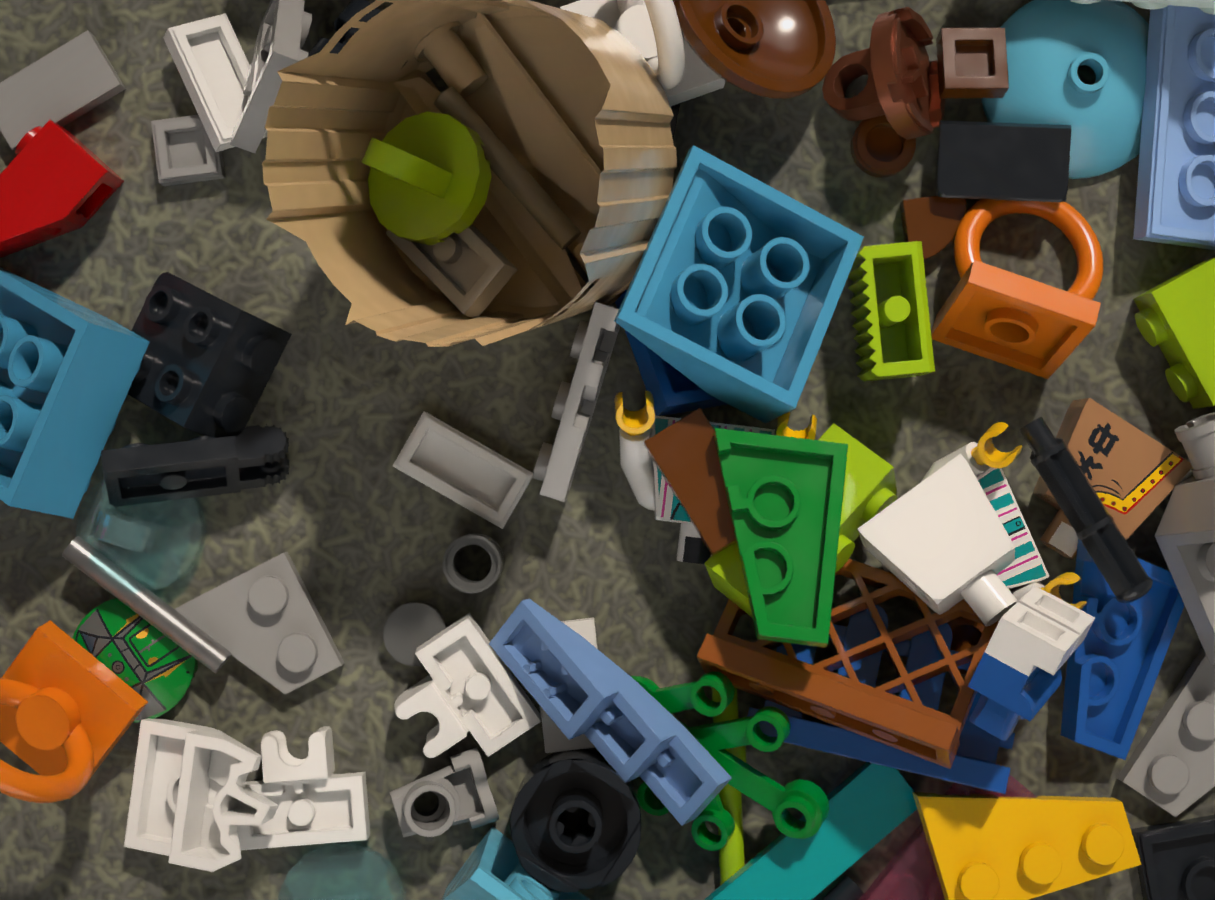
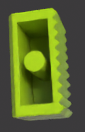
[848,241,935,382]

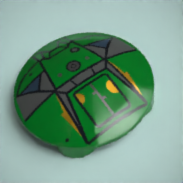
[72,598,198,723]

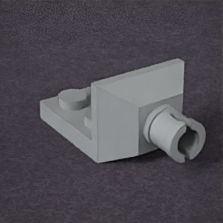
[1155,412,1215,665]

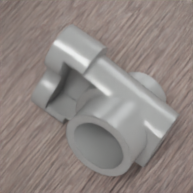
[389,747,499,838]

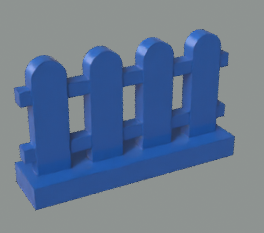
[747,605,1015,794]

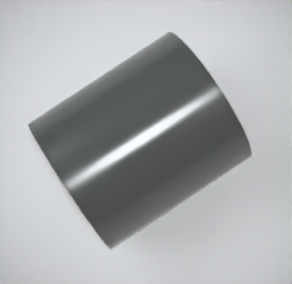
[442,533,505,593]

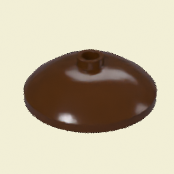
[673,0,836,99]

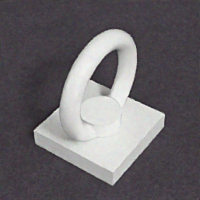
[560,0,725,106]

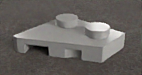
[230,0,312,153]
[175,552,345,695]

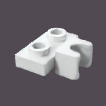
[394,613,541,758]
[237,726,370,850]

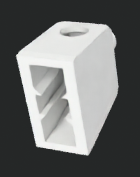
[858,453,1018,627]

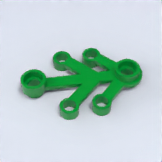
[631,671,829,851]

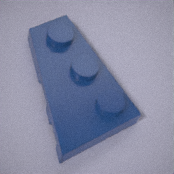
[1060,539,1185,760]

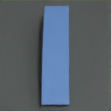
[489,599,732,826]

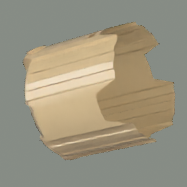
[262,0,677,347]

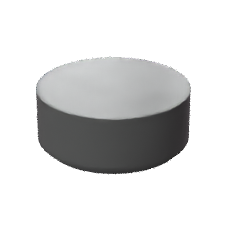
[383,601,448,666]

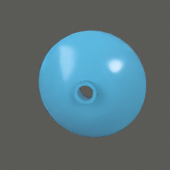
[981,0,1149,179]

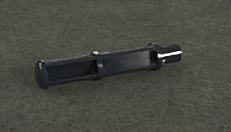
[1019,417,1153,603]

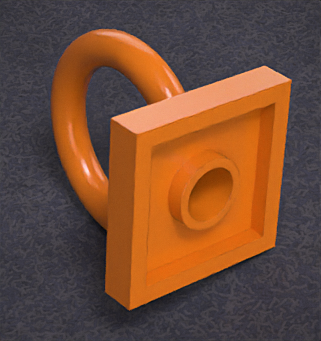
[931,199,1103,379]
[0,620,148,803]

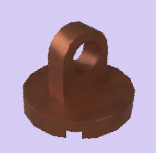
[822,7,946,140]

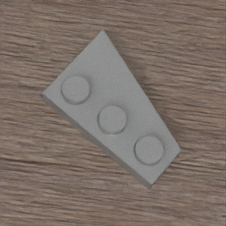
[532,302,620,502]
[1117,647,1215,817]

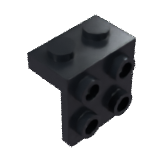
[127,272,292,438]

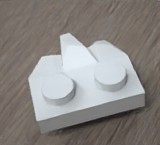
[124,718,279,872]

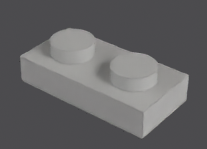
[386,224,518,318]

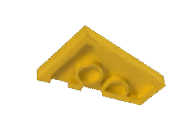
[912,792,1142,900]

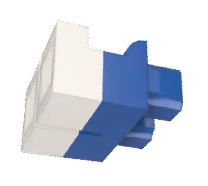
[968,586,1095,741]

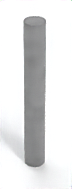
[62,536,232,674]

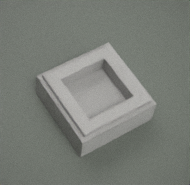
[151,115,226,186]

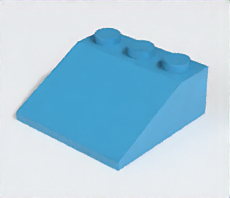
[614,145,864,423]
[0,267,150,519]

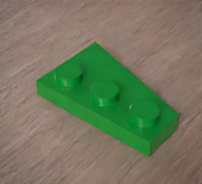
[713,428,848,647]

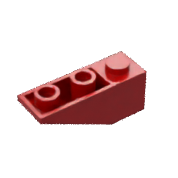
[0,119,124,258]

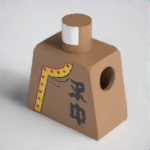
[1033,398,1192,560]

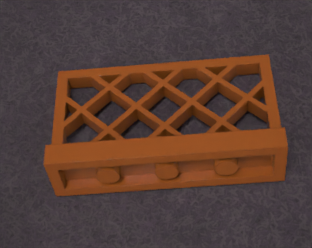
[697,559,1000,769]

